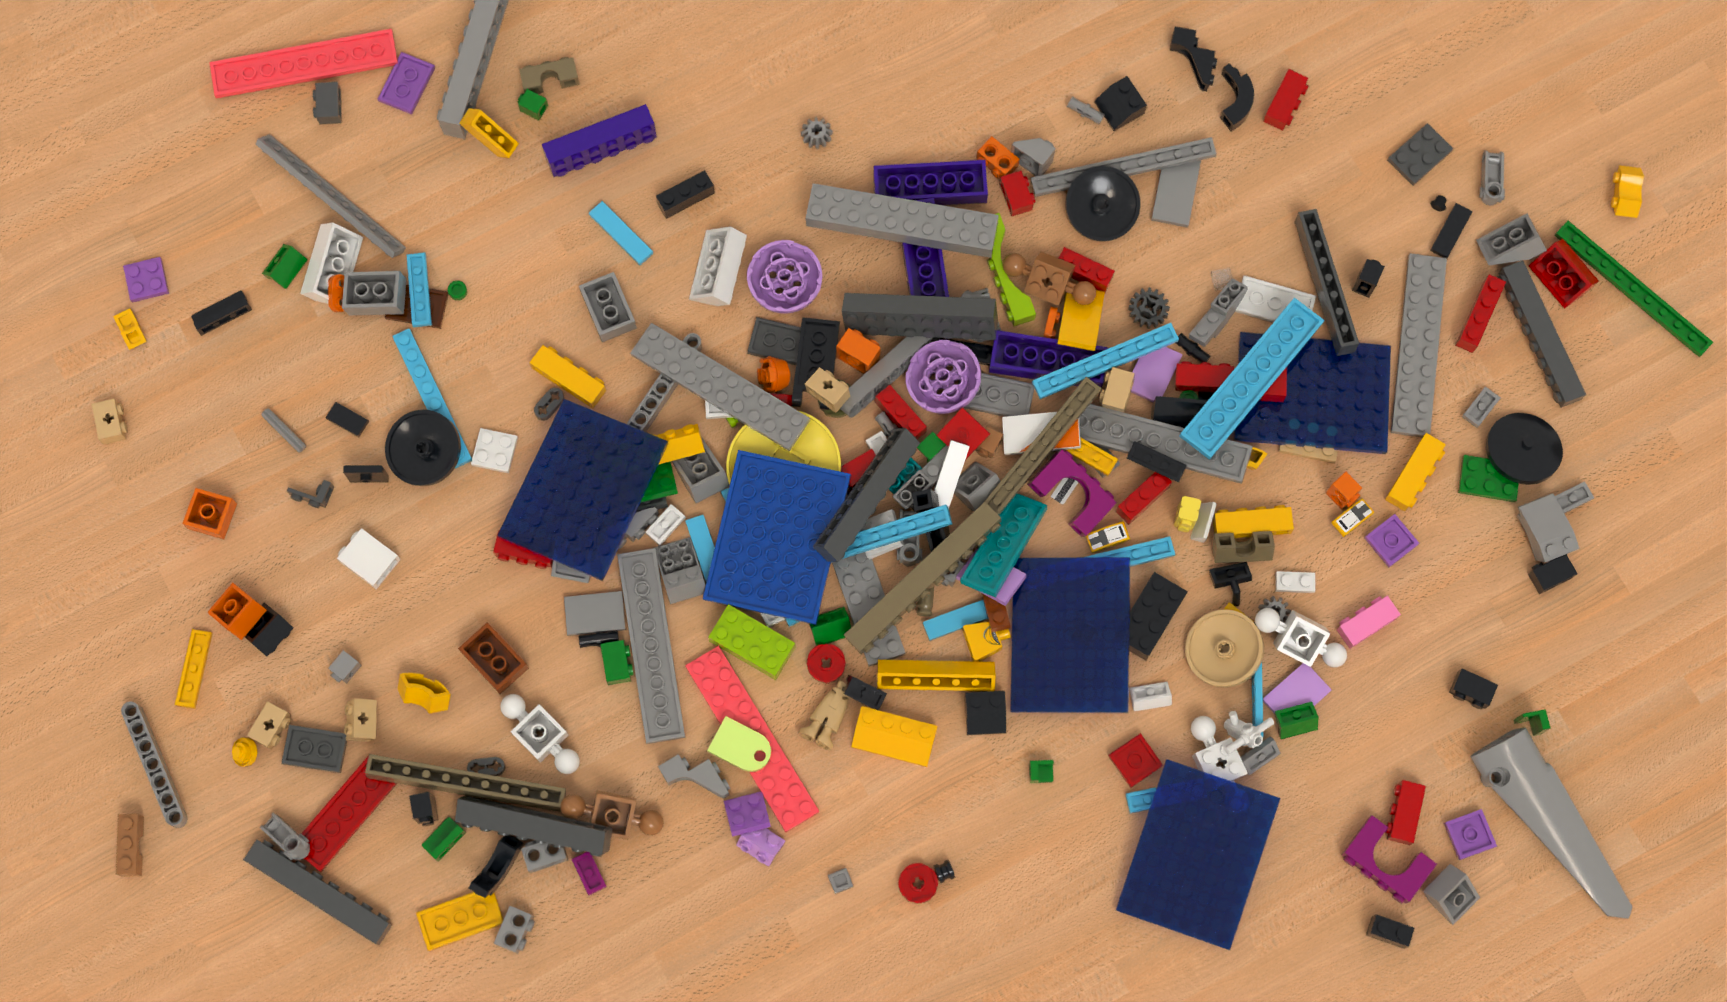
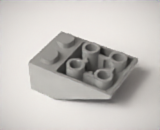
[655,537,706,604]

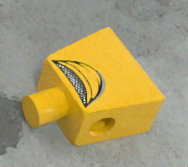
[962,622,1011,662]

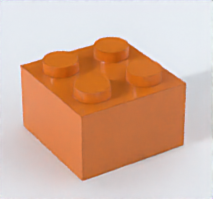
[836,328,881,374]
[182,488,237,540]
[207,582,267,640]

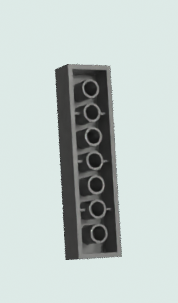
[842,293,998,340]

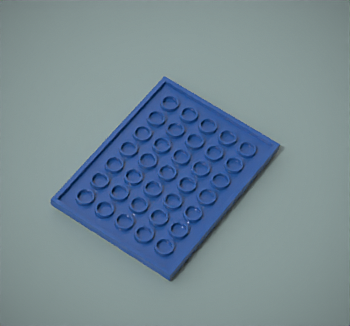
[703,450,851,625]

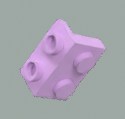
[736,828,785,866]

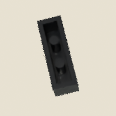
[656,170,715,219]

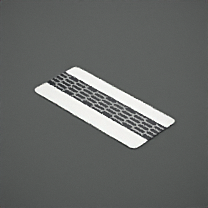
[1051,478,1078,505]

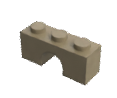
[519,57,580,94]
[1212,531,1275,563]

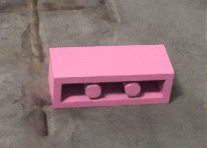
[1337,595,1401,649]

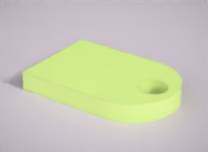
[707,716,771,772]

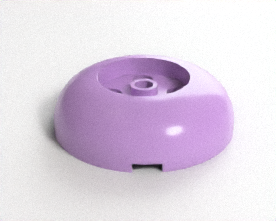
[747,240,822,314]
[906,340,981,414]

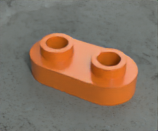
[328,274,344,312]
[1043,306,1061,339]

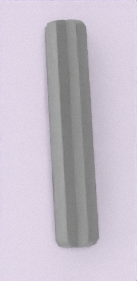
[261,408,306,453]

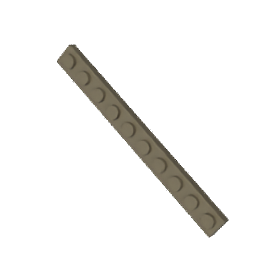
[983,377,1101,515]

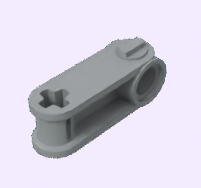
[1479,150,1505,206]
[897,509,922,566]
[260,812,310,860]

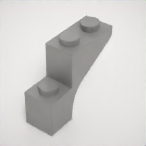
[658,754,731,798]

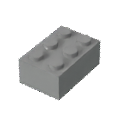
[342,271,406,316]
[579,272,637,342]

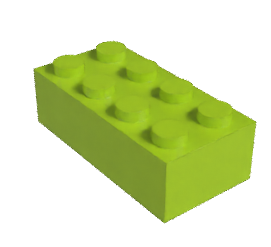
[708,604,796,680]

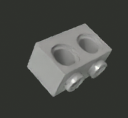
[521,841,568,873]
[494,906,535,954]

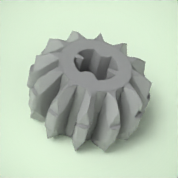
[801,117,833,150]
[1258,596,1291,623]

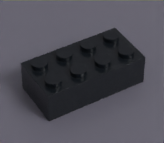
[1113,572,1188,661]

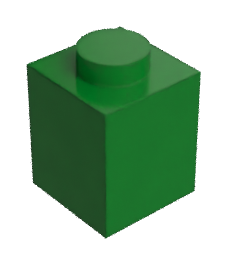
[518,89,548,121]

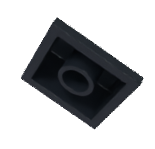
[1094,76,1147,131]
[245,602,294,657]
[965,691,1006,735]

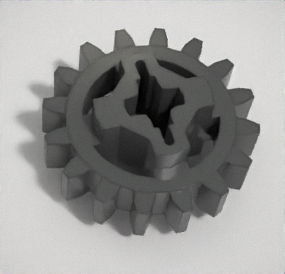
[1128,287,1170,329]

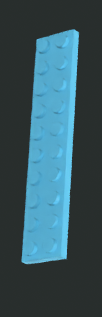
[1179,298,1325,460]

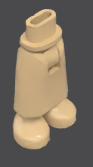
[798,680,850,751]

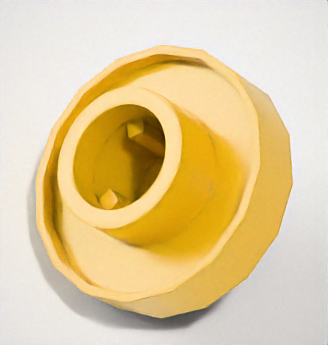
[232,737,257,767]

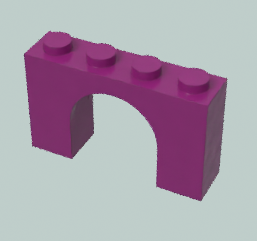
[1027,450,1117,537]
[1341,815,1437,904]

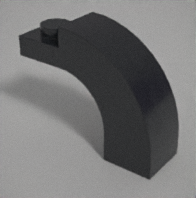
[1220,63,1254,132]
[469,835,524,898]

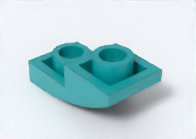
[889,457,922,494]

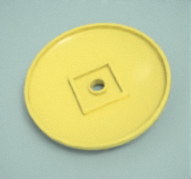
[726,410,841,485]

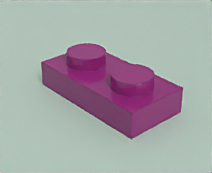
[572,852,607,896]

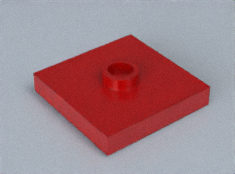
[936,407,990,461]
[1108,733,1163,788]

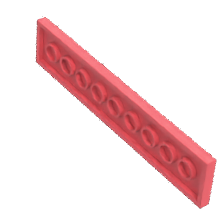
[209,29,398,99]
[685,646,819,833]

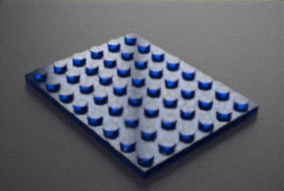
[1234,332,1391,454]
[497,399,668,581]
[1010,557,1130,713]
[1116,759,1281,950]

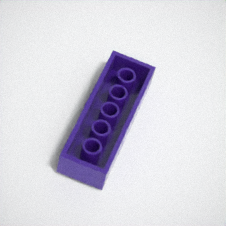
[542,104,657,177]
[873,160,988,205]
[901,198,949,297]
[989,330,1108,389]

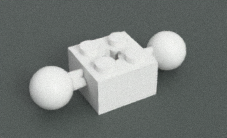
[1255,608,1347,668]
[500,694,580,774]
[1191,716,1250,813]

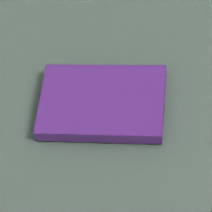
[378,52,435,115]

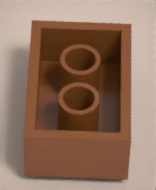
[458,622,529,694]

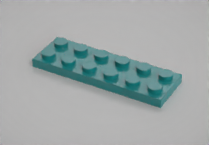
[960,493,1047,598]

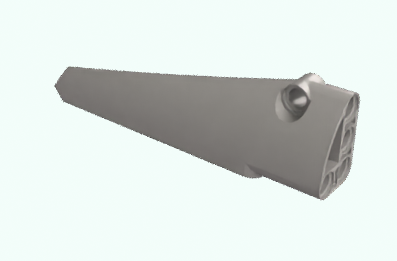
[1470,727,1632,919]

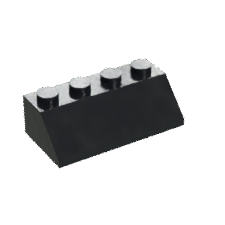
[1151,396,1208,428]

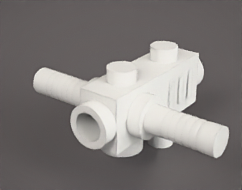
[1224,711,1274,754]

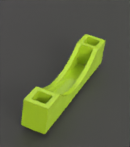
[987,213,1036,327]

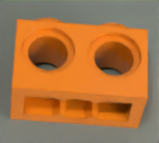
[976,136,1020,179]
[1326,471,1362,510]

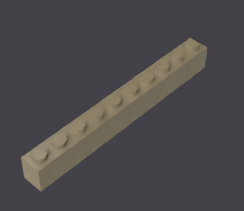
[844,502,1001,654]
[365,754,566,812]

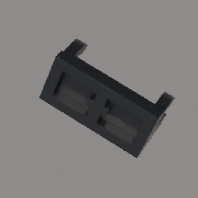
[842,675,887,710]

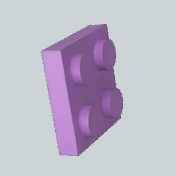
[123,257,169,303]
[1364,514,1420,567]
[724,791,771,837]
[1444,809,1497,860]

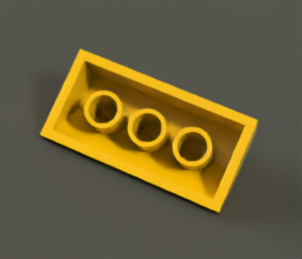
[851,706,938,767]

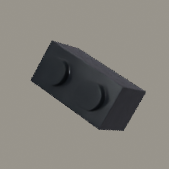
[1352,259,1385,298]
[1528,554,1578,595]
[1449,668,1498,709]
[409,792,439,826]
[1366,914,1414,949]

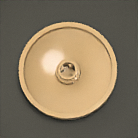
[1185,609,1264,688]

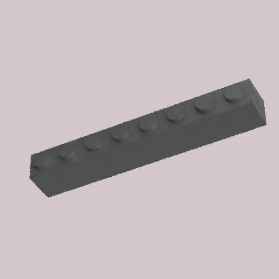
[1295,209,1359,356]
[1498,261,1586,408]
[813,428,920,562]
[455,795,613,857]
[243,839,392,946]

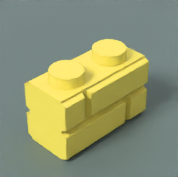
[1174,496,1201,532]

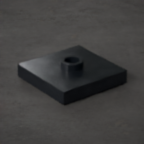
[343,465,389,483]

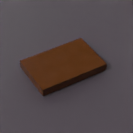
[385,285,449,329]

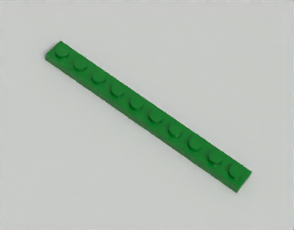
[1554,221,1713,358]

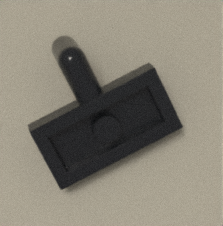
[1209,562,1252,606]

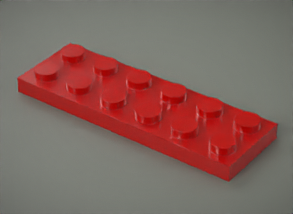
[301,755,397,872]

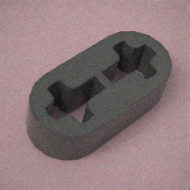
[534,388,564,421]
[467,757,505,776]

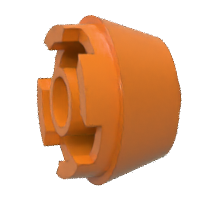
[757,356,790,393]

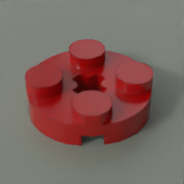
[807,644,846,684]
[898,863,938,904]

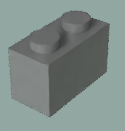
[313,82,342,125]

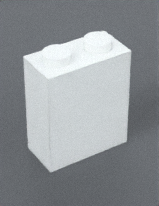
[337,528,401,589]

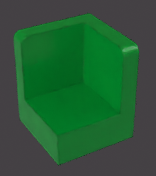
[917,432,946,463]
[1029,760,1054,783]

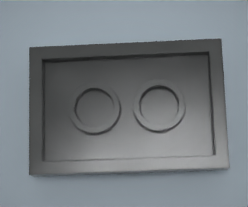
[1387,123,1454,186]
[281,725,347,773]

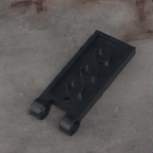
[791,317,840,410]

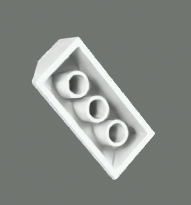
[300,222,363,305]
[689,227,747,306]

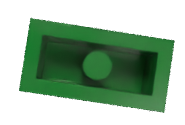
[600,640,634,685]

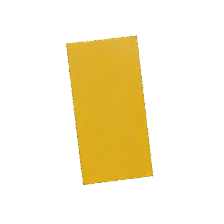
[1057,290,1105,351]
[416,892,504,951]

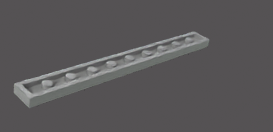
[256,134,406,258]
[1031,137,1217,197]

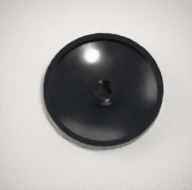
[1065,166,1141,242]
[385,410,461,486]
[1486,413,1563,485]

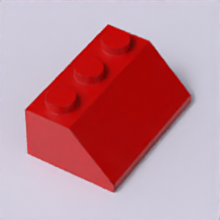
[1529,239,1600,309]

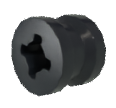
[933,860,955,884]

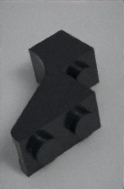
[1170,26,1217,92]
[912,489,950,552]

